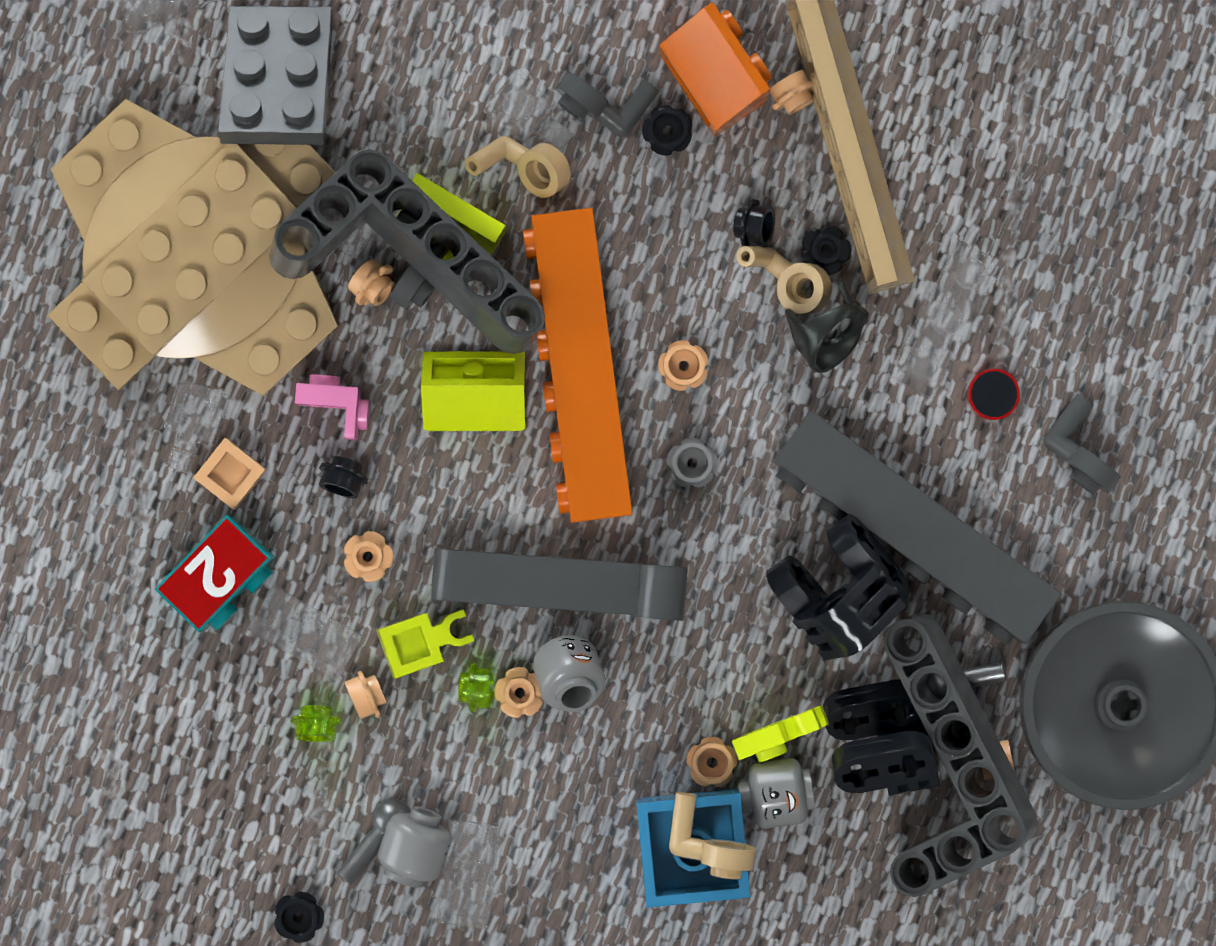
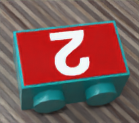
[155,515,276,632]

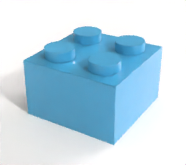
[636,788,751,908]

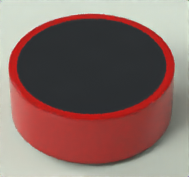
[967,369,1020,420]

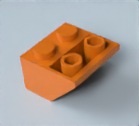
[658,2,772,137]

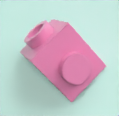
[295,375,370,441]

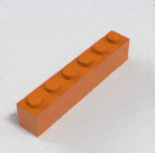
[523,207,632,523]

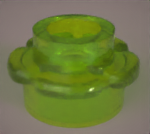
[458,662,494,713]
[290,705,341,742]

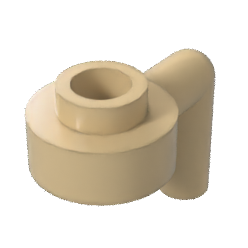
[465,136,571,198]
[736,246,832,314]
[669,792,756,879]

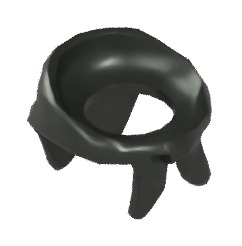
[785,281,869,373]

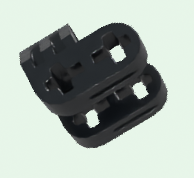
[766,514,909,660]
[823,679,940,796]

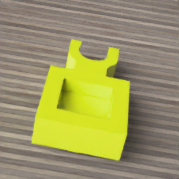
[376,609,474,679]
[732,705,829,763]

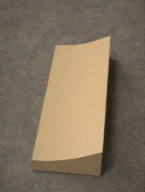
[785,0,915,295]

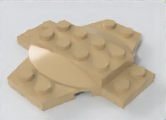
[47,99,339,396]

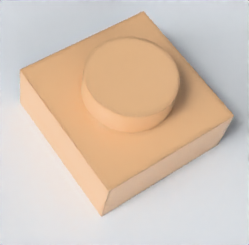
[193,438,267,510]

